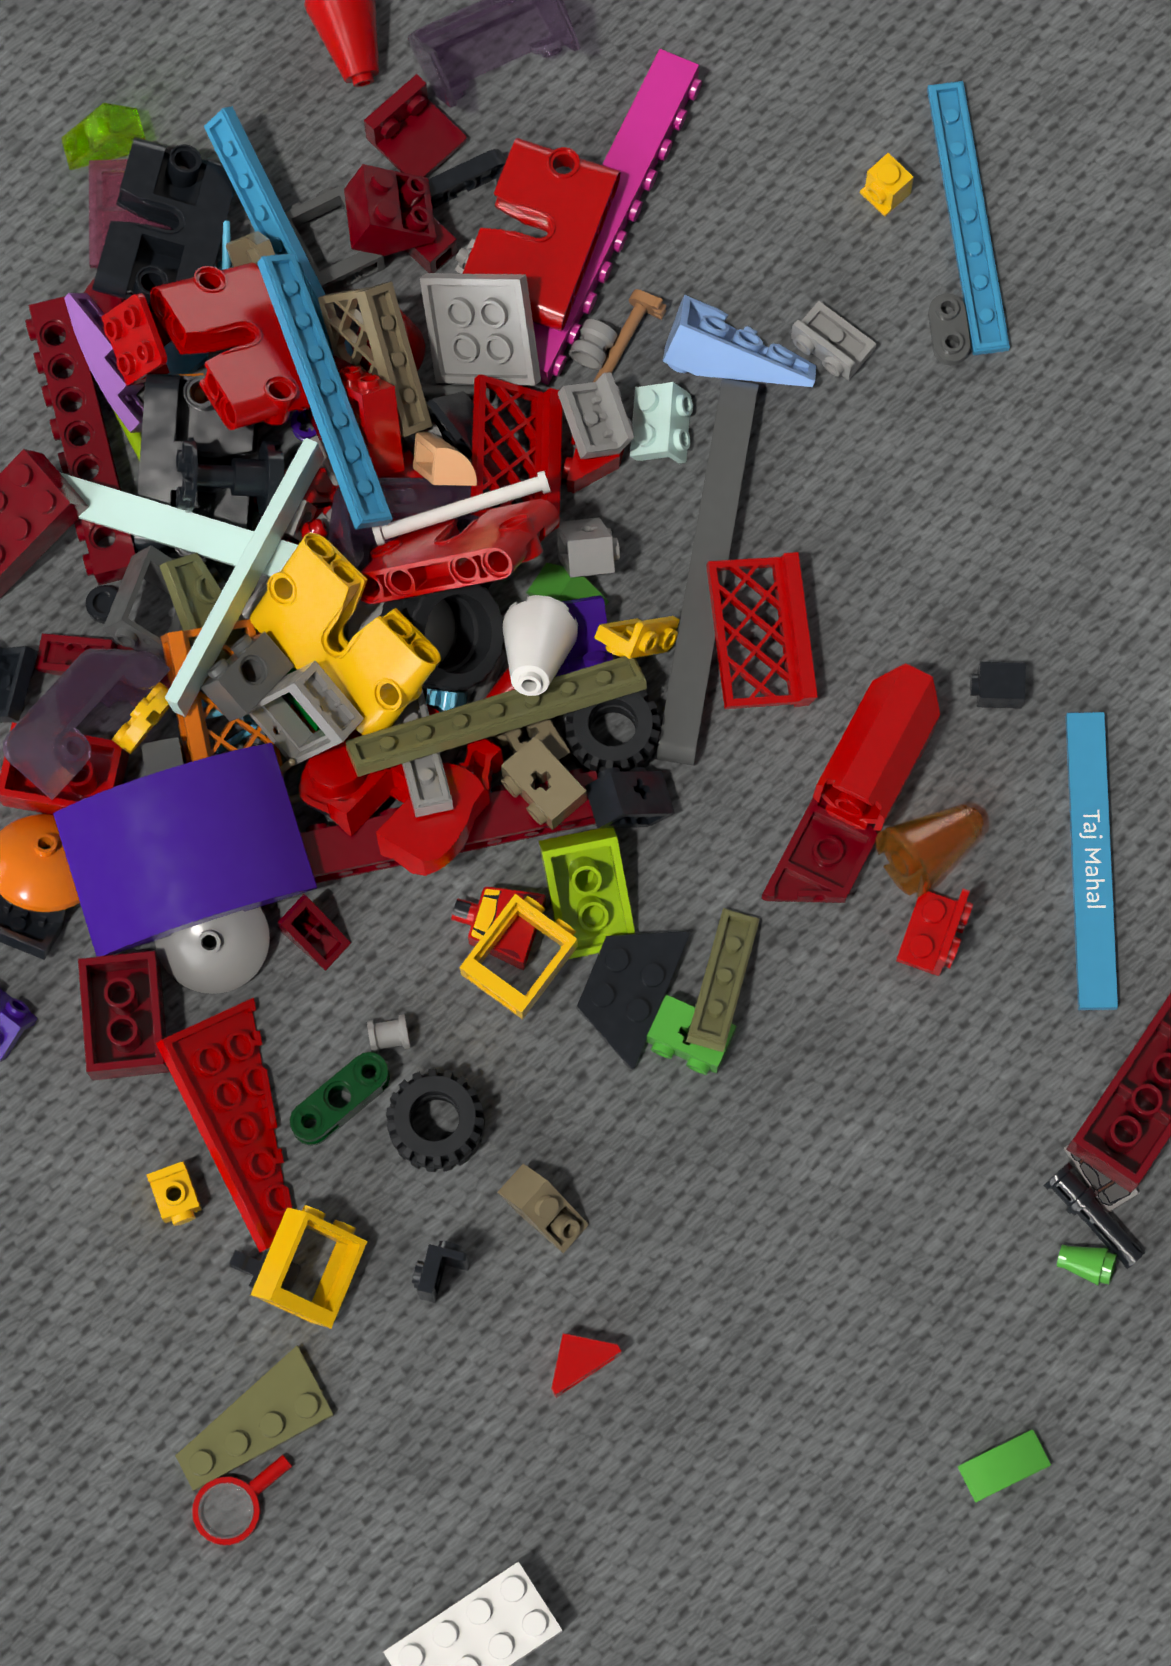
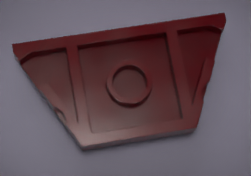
[761,798,879,903]

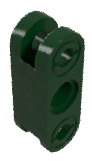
[290,1052,390,1146]

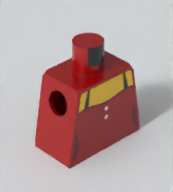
[451,887,546,970]

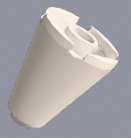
[503,595,578,696]

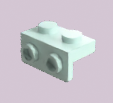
[630,382,693,463]

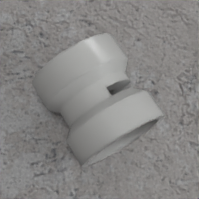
[569,319,617,370]

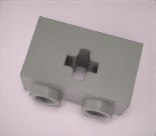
[556,517,620,578]

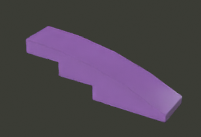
[64,293,144,433]

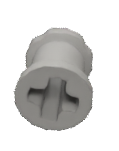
[367,1014,410,1054]

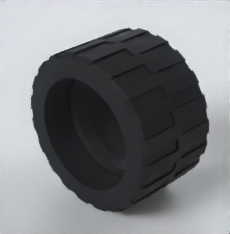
[379,584,504,691]

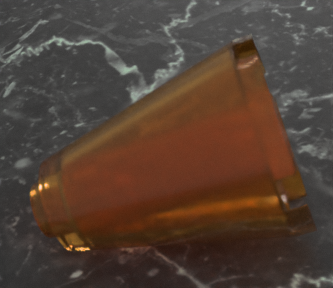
[876,804,984,897]

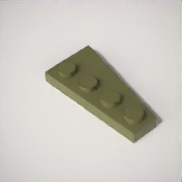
[159,553,248,684]

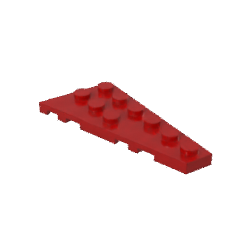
[156,997,292,1252]

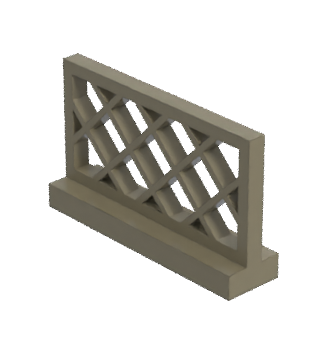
[318,281,432,437]

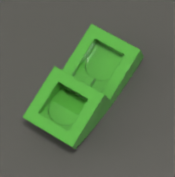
[958,1430,1051,1503]

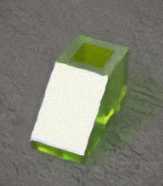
[61,103,146,170]

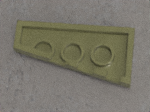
[175,1345,334,1492]

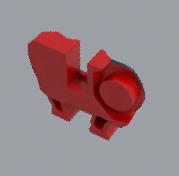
[299,704,503,876]

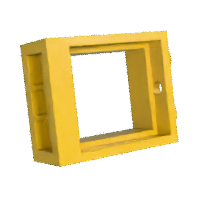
[459,894,578,1020]
[251,1205,367,1329]

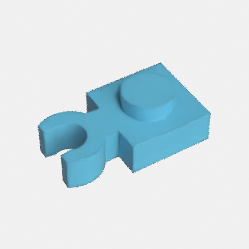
[426,688,468,712]

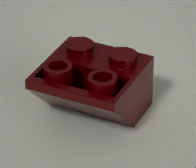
[344,164,436,256]

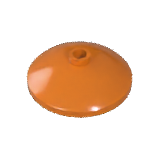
[0,814,80,912]

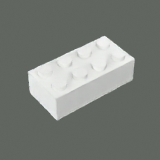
[383,1562,563,1666]

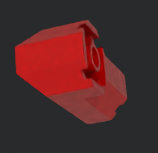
[813,663,940,831]

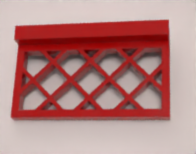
[470,374,562,533]
[706,552,818,709]

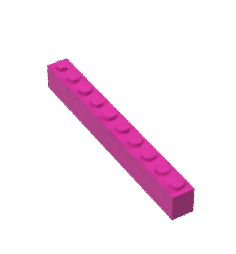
[533,49,702,385]

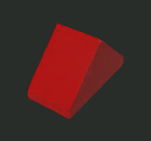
[551,1333,622,1398]

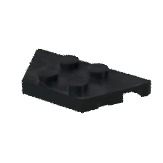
[576,931,690,1070]

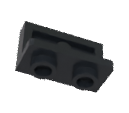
[0,646,38,723]
[0,895,65,960]
[412,1241,470,1303]

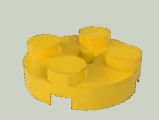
[112,681,170,754]

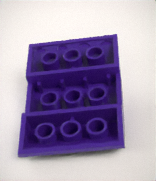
[53,743,318,957]

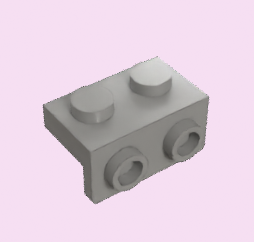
[791,301,876,381]
[558,372,634,459]

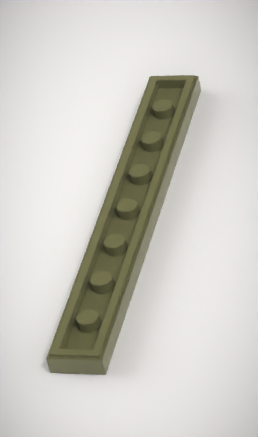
[345,656,647,777]

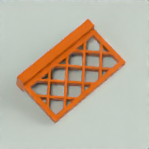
[160,619,283,766]

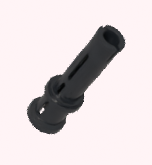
[1044,1162,1145,1269]

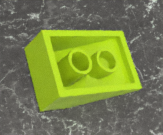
[538,828,635,959]

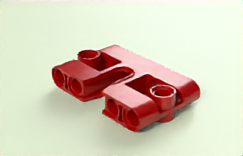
[462,138,621,331]
[150,262,310,430]
[360,499,559,604]

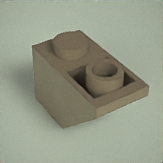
[497,1164,589,1253]

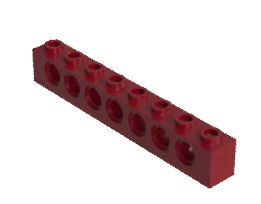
[25,296,136,585]

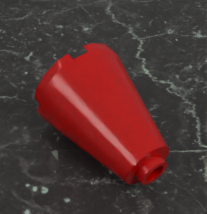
[304,0,379,87]

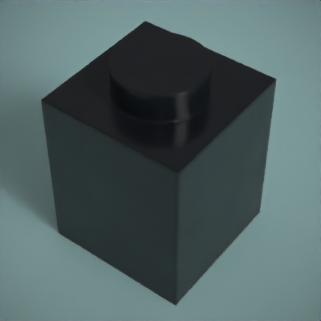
[970,661,1026,709]

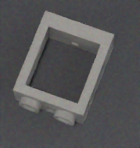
[248,661,364,765]

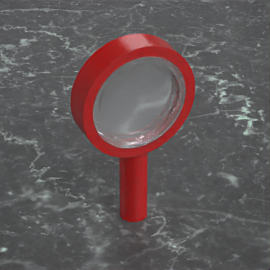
[192,1454,292,1546]

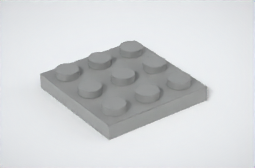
[420,273,541,386]

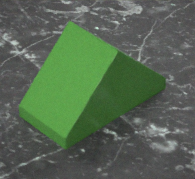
[526,563,609,607]

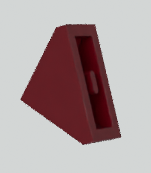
[278,894,351,971]

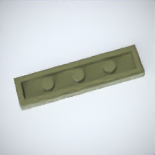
[686,908,760,1052]

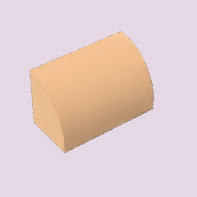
[413,432,477,486]

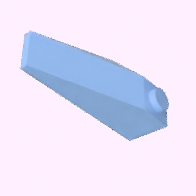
[663,295,816,387]

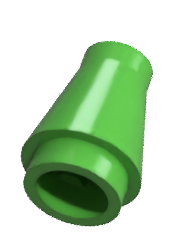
[1057,1244,1117,1286]

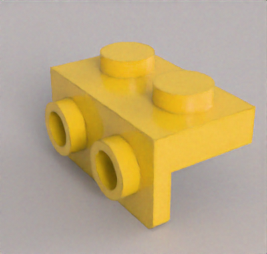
[594,616,680,659]

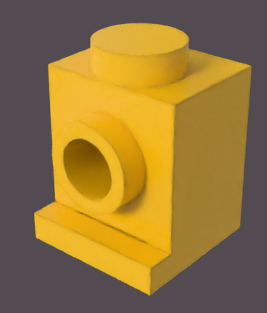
[860,153,914,217]
[146,1161,202,1226]

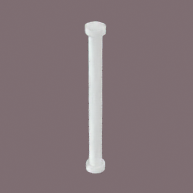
[372,470,551,546]

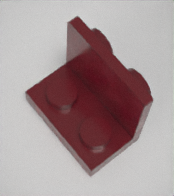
[364,74,467,178]

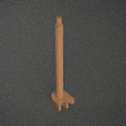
[593,289,666,382]

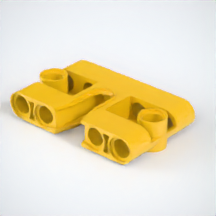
[250,533,441,735]

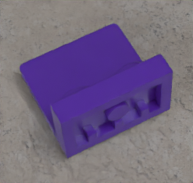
[555,595,613,677]

